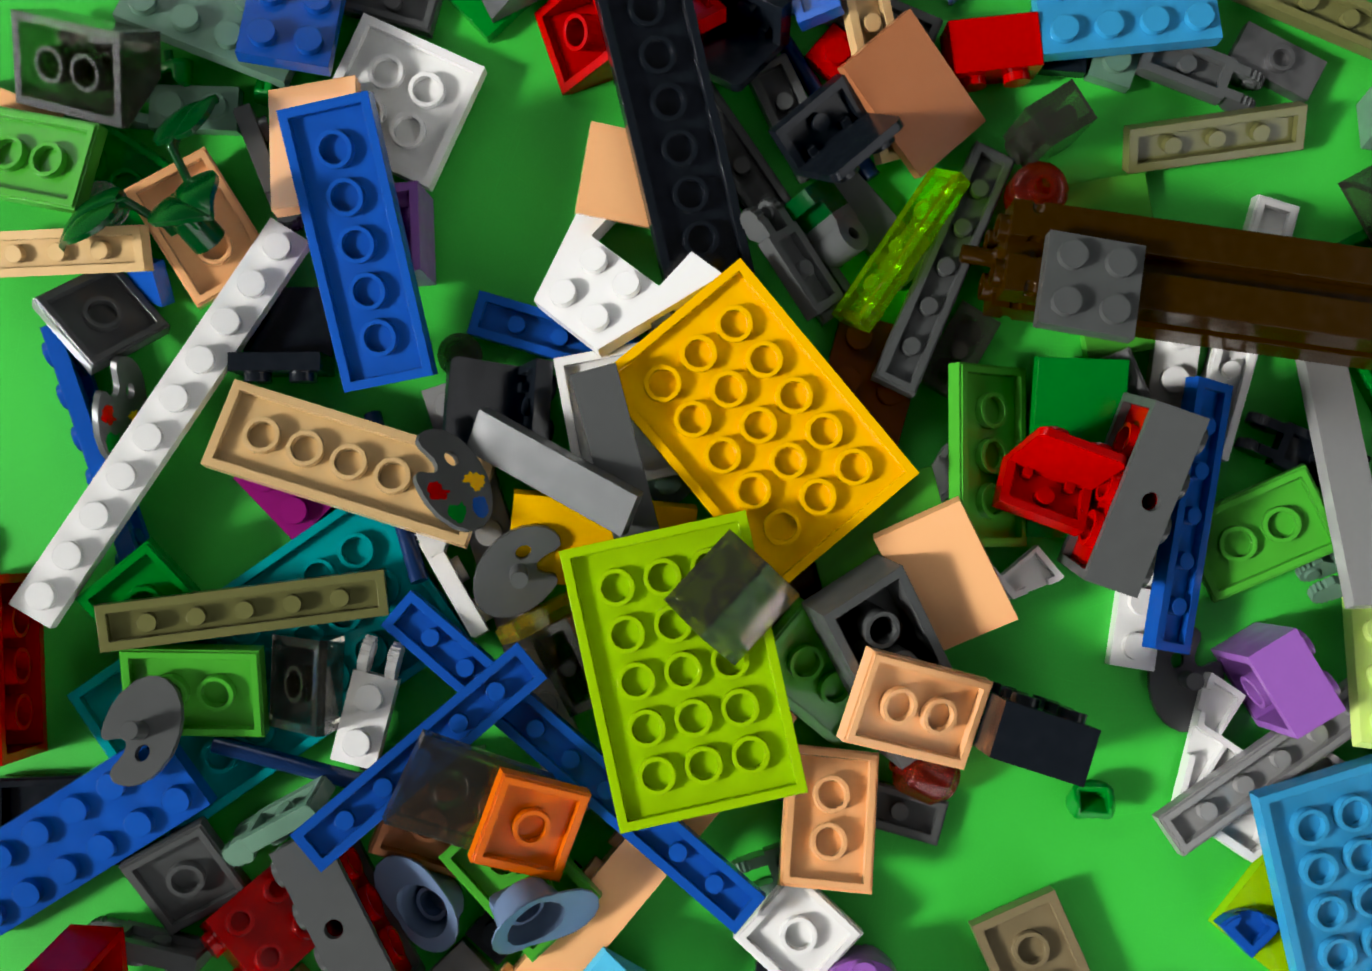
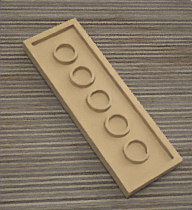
[200,379,496,549]

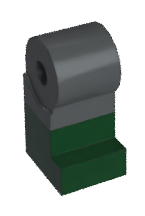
[783,180,869,268]

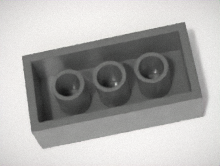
[801,554,952,770]

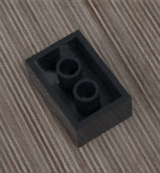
[973,681,1101,787]

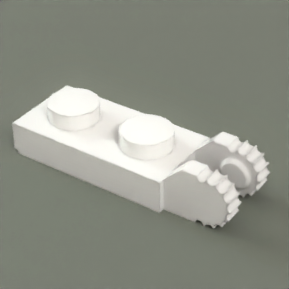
[415,534,493,638]
[330,634,405,769]

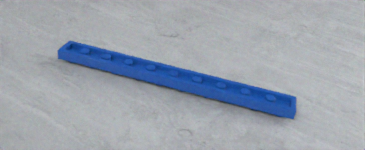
[380,590,766,934]

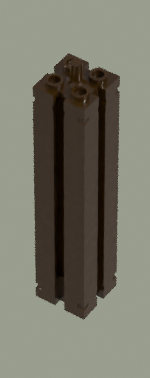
[959,198,1372,370]

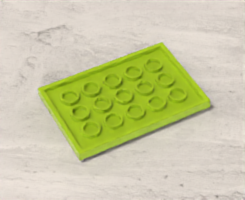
[559,510,808,834]

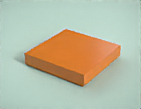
[467,766,592,882]

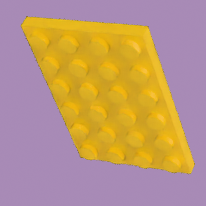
[614,258,919,593]

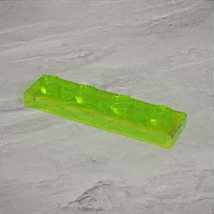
[832,167,971,333]

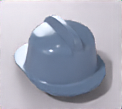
[373,855,464,953]
[489,877,599,954]

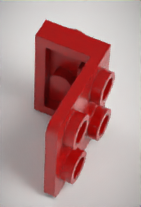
[992,426,1127,537]
[199,865,315,971]

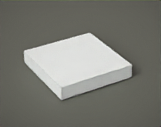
[733,885,864,971]

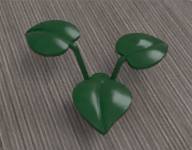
[59,94,225,254]

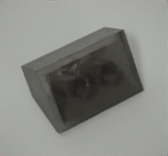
[11,9,161,129]

